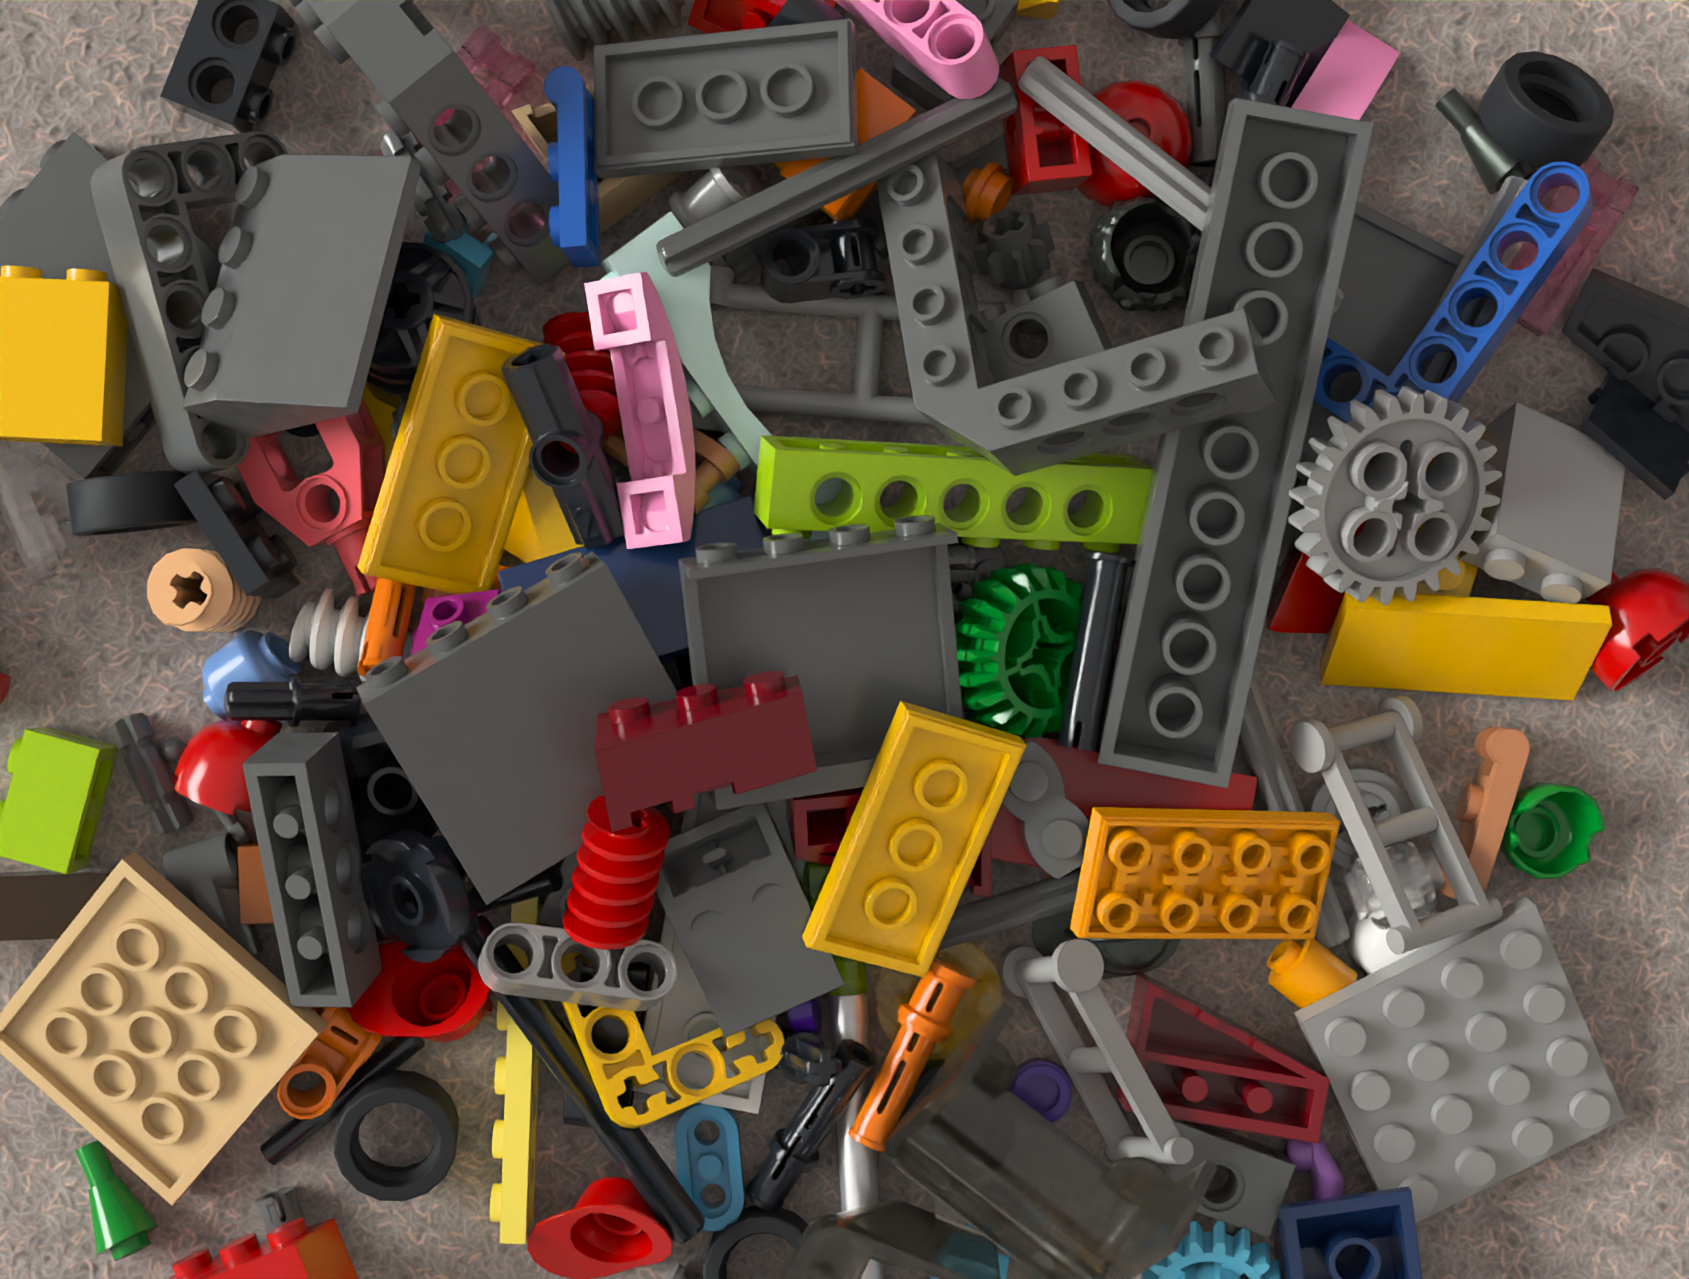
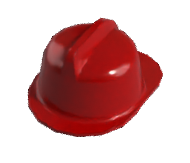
[346,941,493,1043]
[527,1177,673,1279]

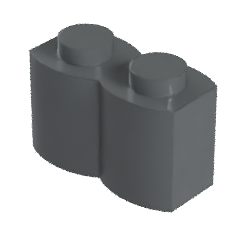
[1001,740,1090,879]

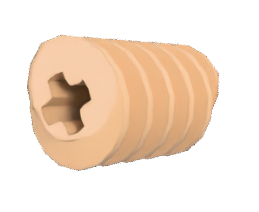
[147,548,262,632]

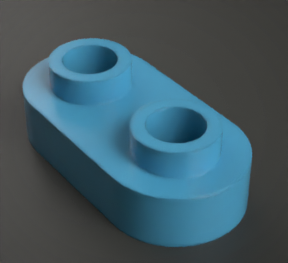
[674,1103,745,1231]

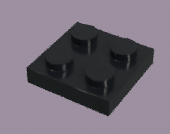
[173,470,300,598]

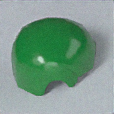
[1501,782,1605,879]

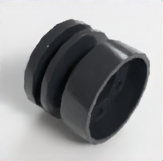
[365,242,481,408]

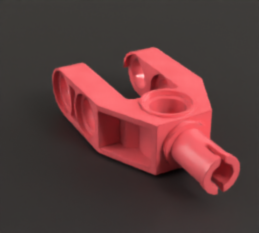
[236,399,385,597]

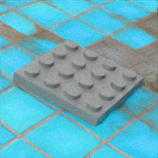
[1294,897,1626,1223]

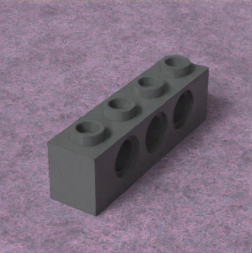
[242,732,383,1007]

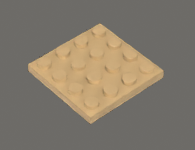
[0,851,329,1206]

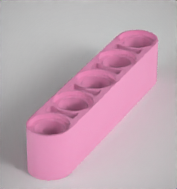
[834,0,999,100]

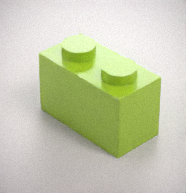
[0,727,119,874]

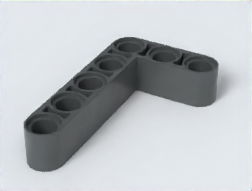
[91,131,288,475]

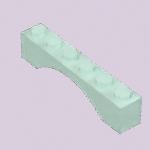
[600,212,882,542]

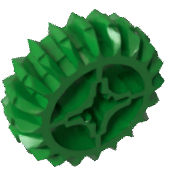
[955,563,1083,739]

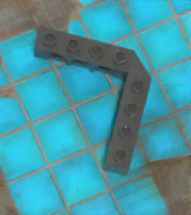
[289,0,570,287]
[876,151,1276,476]

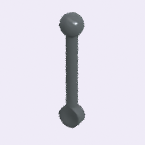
[161,738,253,846]

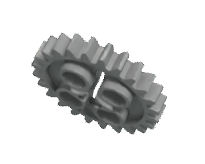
[1288,386,1502,605]

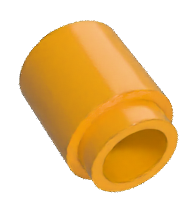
[1267,939,1357,1009]

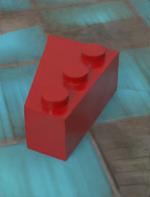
[169,1217,359,1279]

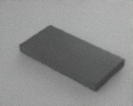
[594,19,859,179]

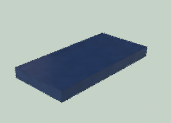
[498,496,765,662]

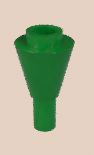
[75,1140,159,1261]

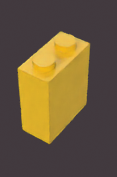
[0,266,128,447]

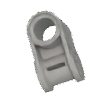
[669,165,766,228]

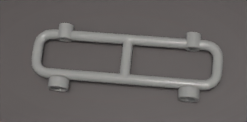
[690,265,1047,437]

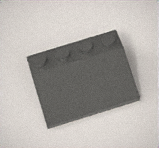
[182,154,423,438]

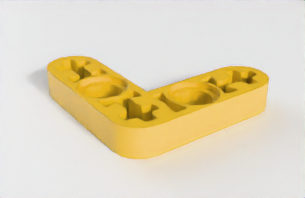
[561,953,784,1129]

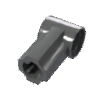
[163,832,263,955]

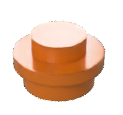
[962,161,1014,224]

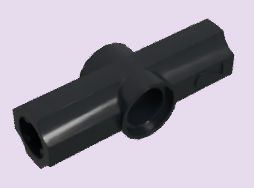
[501,343,624,549]

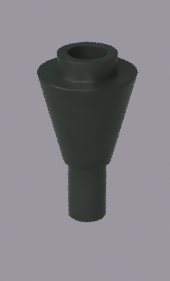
[1435,88,1538,195]

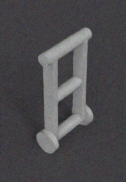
[1290,695,1503,955]
[997,939,1194,1165]

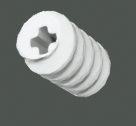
[289,588,413,683]

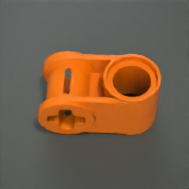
[277,1007,383,1119]

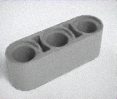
[478,922,678,1011]

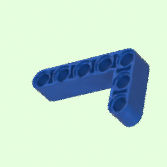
[1313,162,1593,424]

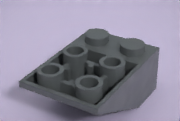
[656,803,845,1038]

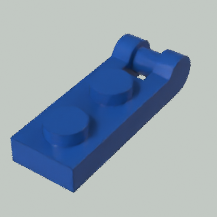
[544,66,601,268]

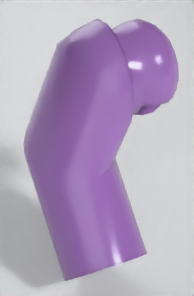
[1285,1139,1345,1200]

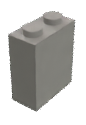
[1459,402,1625,604]

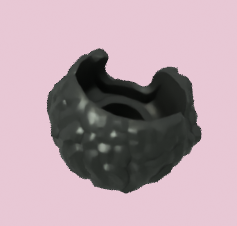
[1087,196,1202,313]

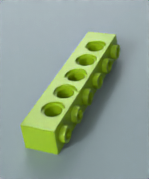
[753,435,1153,553]

